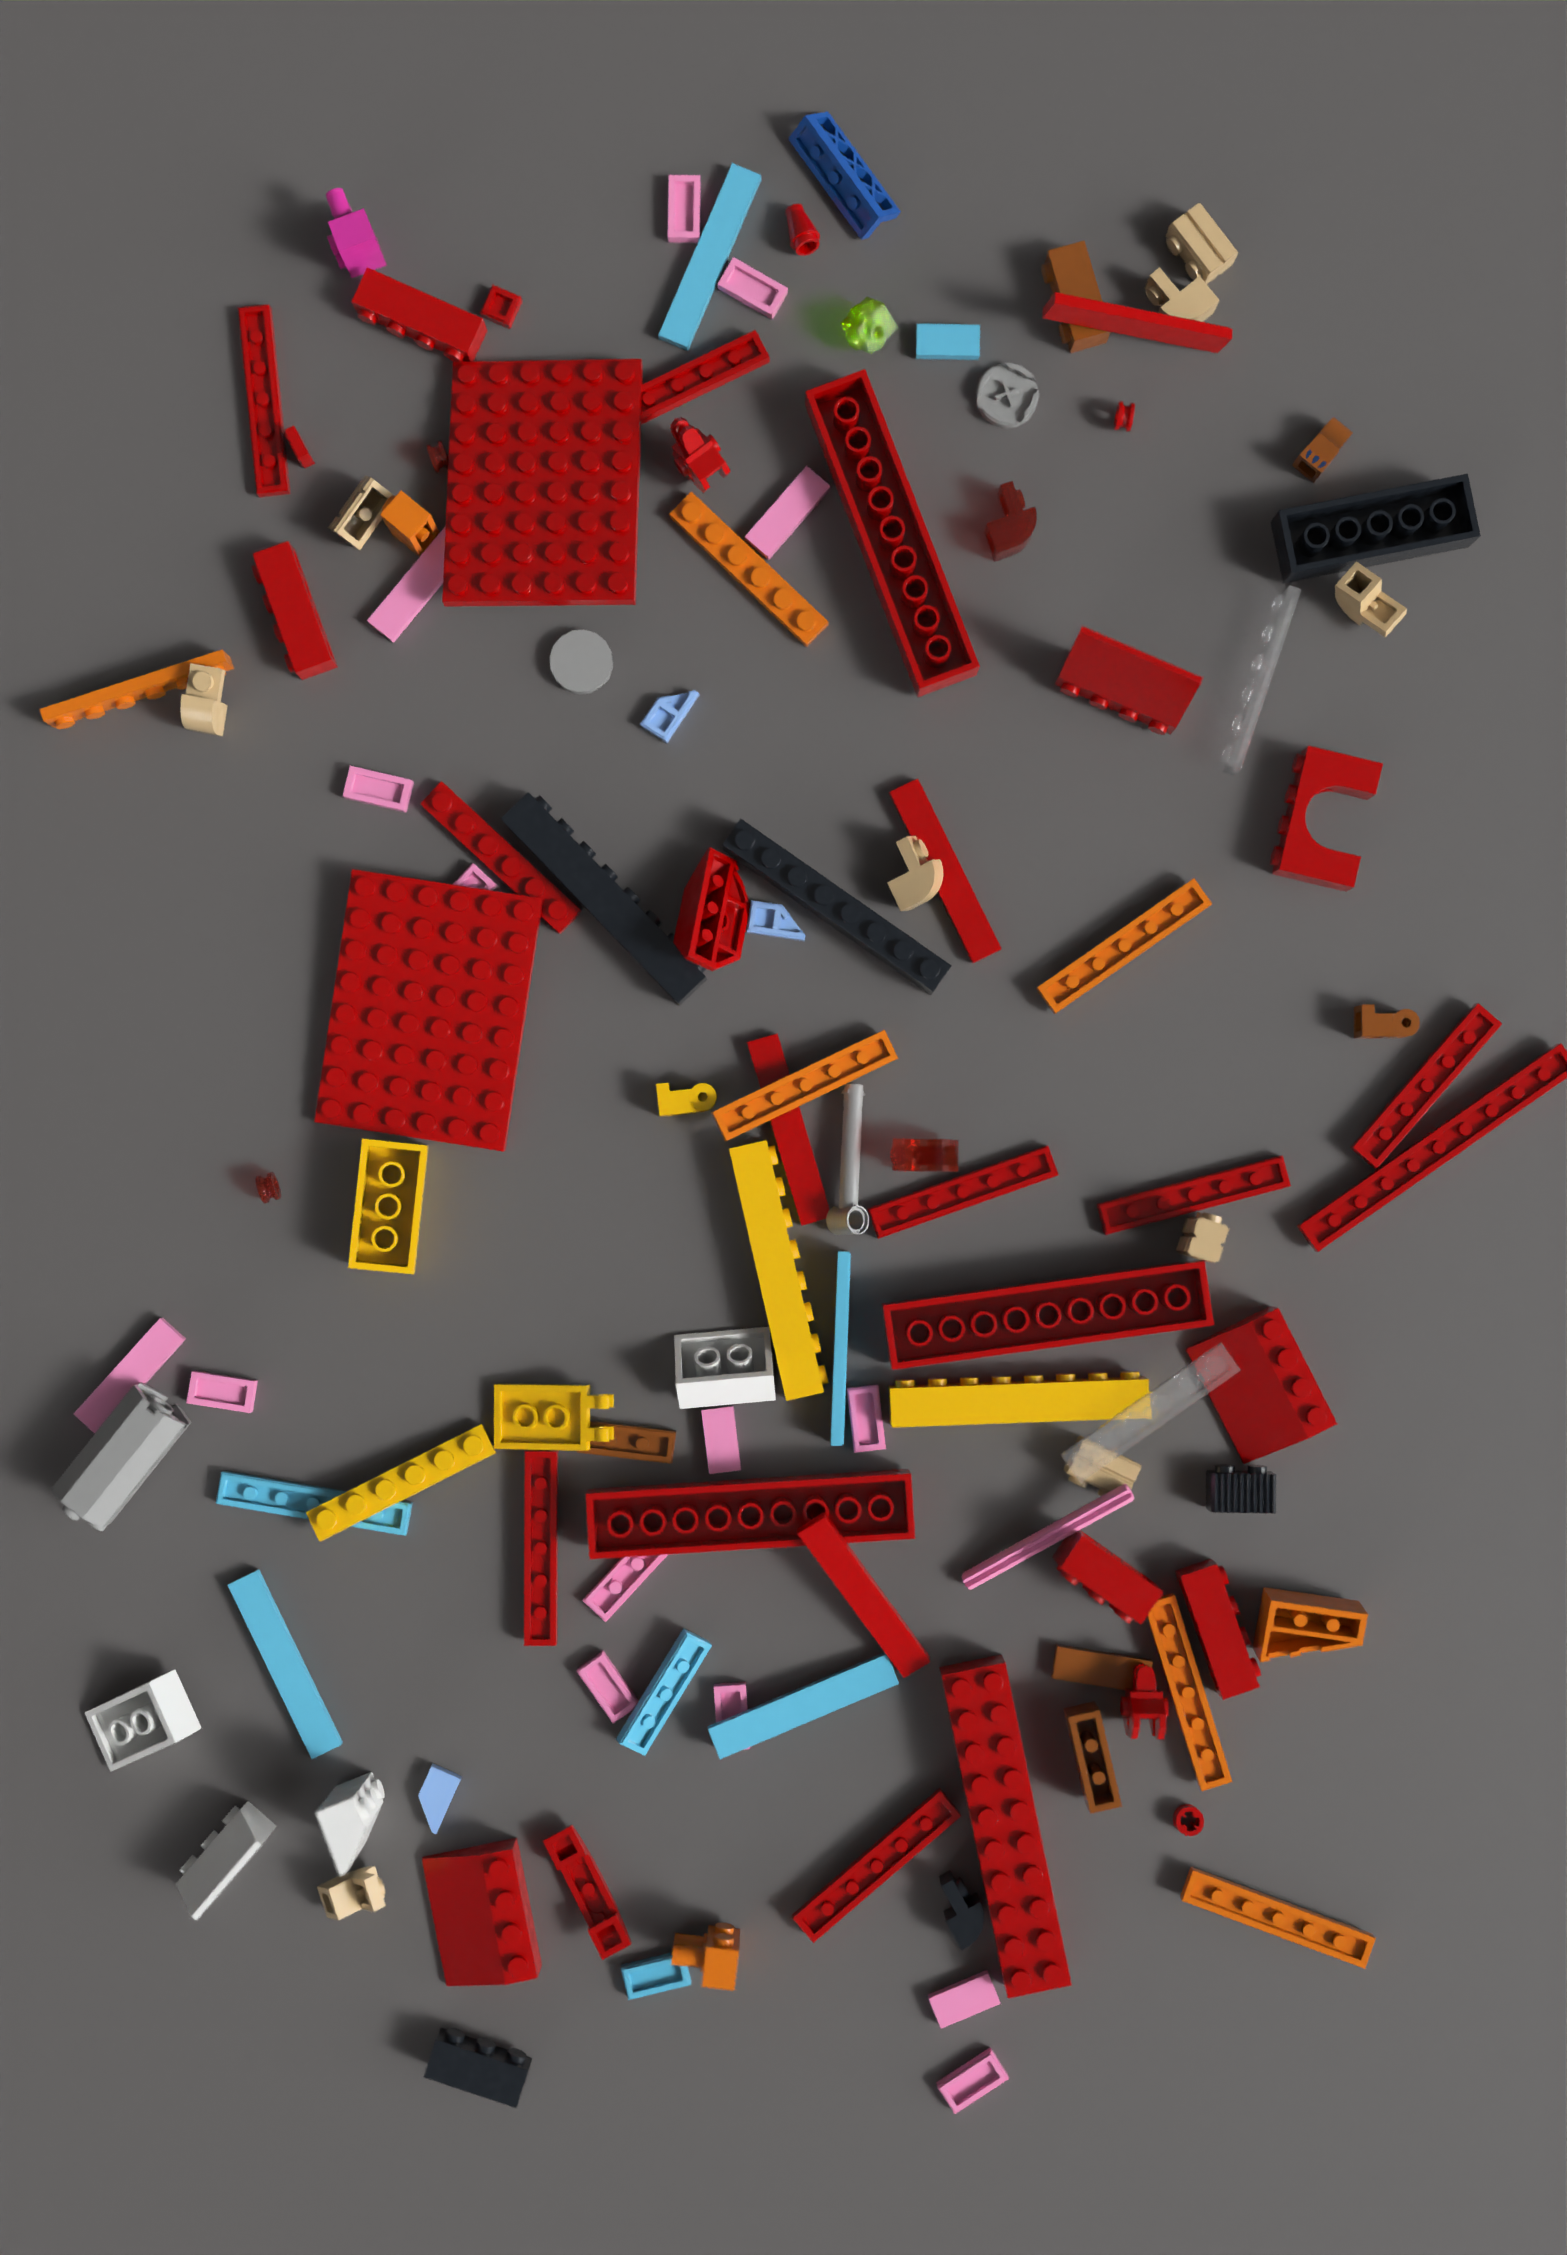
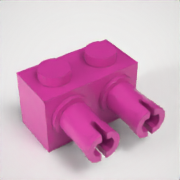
[326,188,387,278]

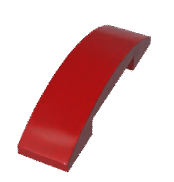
[543,1825,632,1960]

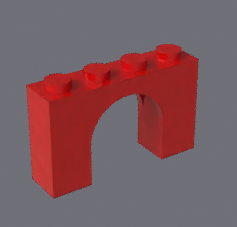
[1270,745,1383,892]

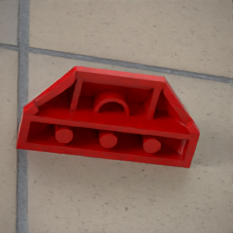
[673,847,750,971]

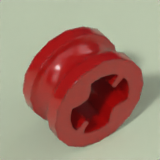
[1114,401,1135,432]
[1172,1804,1204,1836]

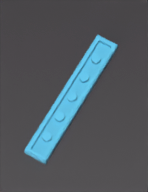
[658,163,761,351]
[830,1251,851,1446]
[216,1471,413,1536]
[228,1569,343,1759]
[707,1652,899,1759]

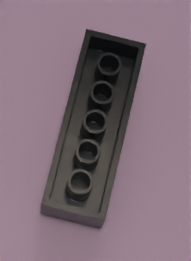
[1271,474,1481,583]

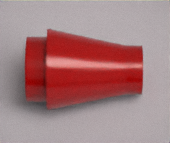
[785,204,820,256]

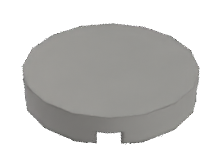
[975,362,1039,429]
[549,629,613,695]

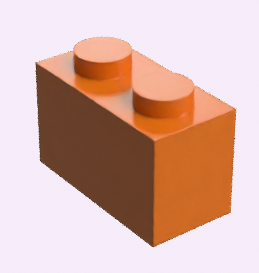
[380,490,440,557]

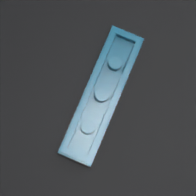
[616,1628,712,1756]

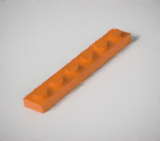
[669,491,828,647]
[39,649,234,729]
[1036,878,1212,1014]
[712,1030,898,1142]
[1147,1593,1233,1791]
[1180,1867,1376,1969]

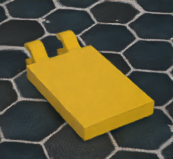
[494,1383,614,1451]

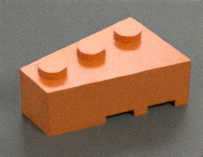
[1253,1587,1368,1662]

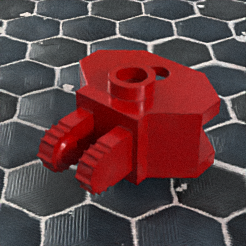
[670,417,731,493]
[1120,1662,1169,1739]

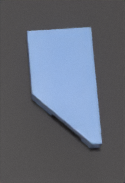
[640,690,699,743]
[747,900,805,941]
[418,1763,462,1834]

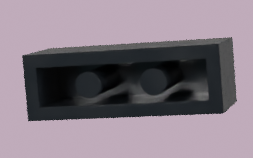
[424,2028,532,2108]

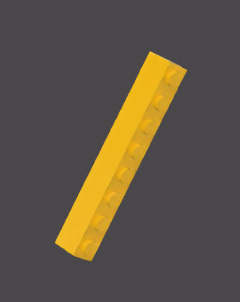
[729,1140,828,1401]
[889,1371,1150,1427]

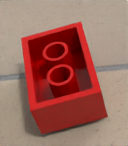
[1052,1530,1164,1624]

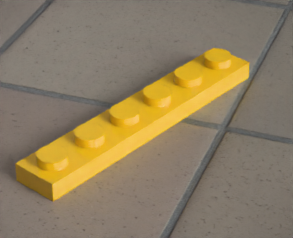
[306,1424,496,1542]

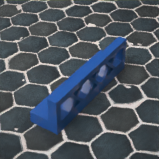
[788,111,901,240]

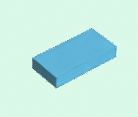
[916,324,980,360]
[621,1952,691,2000]

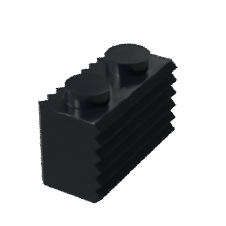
[1206,1464,1276,1514]

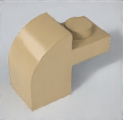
[1145,267,1220,322]
[1335,562,1407,638]
[181,663,228,736]
[887,836,943,911]
[317,1866,386,1920]

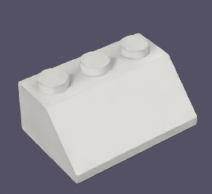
[674,1327,776,1409]
[316,1772,385,1875]
[176,1801,277,1920]

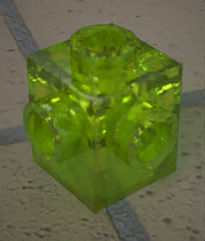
[840,297,898,354]

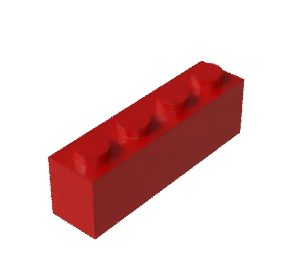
[351,267,487,363]
[251,541,338,680]
[1175,1559,1261,1700]

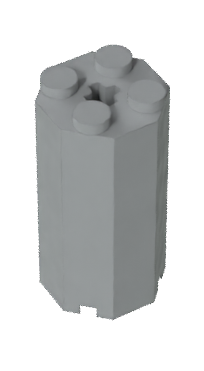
[52,1383,191,1531]

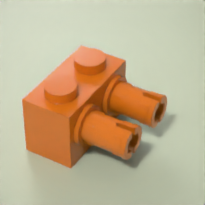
[671,1923,740,1991]

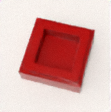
[480,284,522,329]
[284,425,315,469]

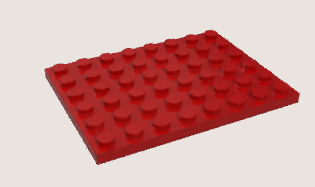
[442,359,643,607]
[314,869,543,1152]

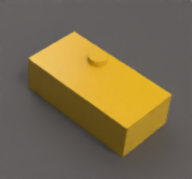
[348,1139,429,1274]

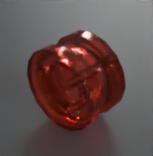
[426,440,449,474]
[256,1172,281,1204]

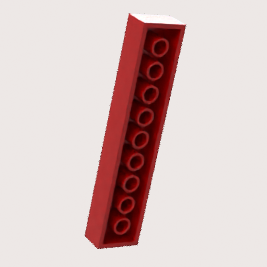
[805,369,980,698]
[882,1260,1214,1370]
[586,1469,915,1559]
[939,1654,1072,1999]

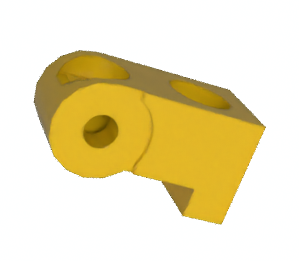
[656,1082,717,1117]

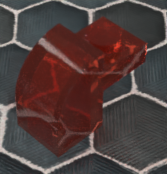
[984,481,1037,562]
[890,1138,959,1172]

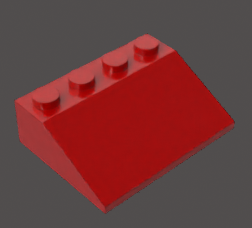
[1055,626,1203,735]
[1185,1306,1337,1464]
[422,1838,542,1986]

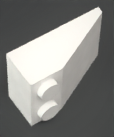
[85,1669,201,1772]

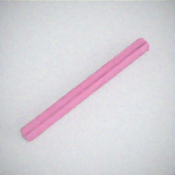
[961,1484,1134,1590]

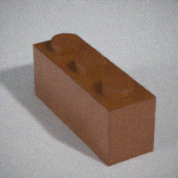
[1041,240,1111,353]
[1063,1701,1122,1814]

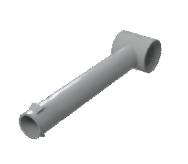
[826,1084,869,1235]

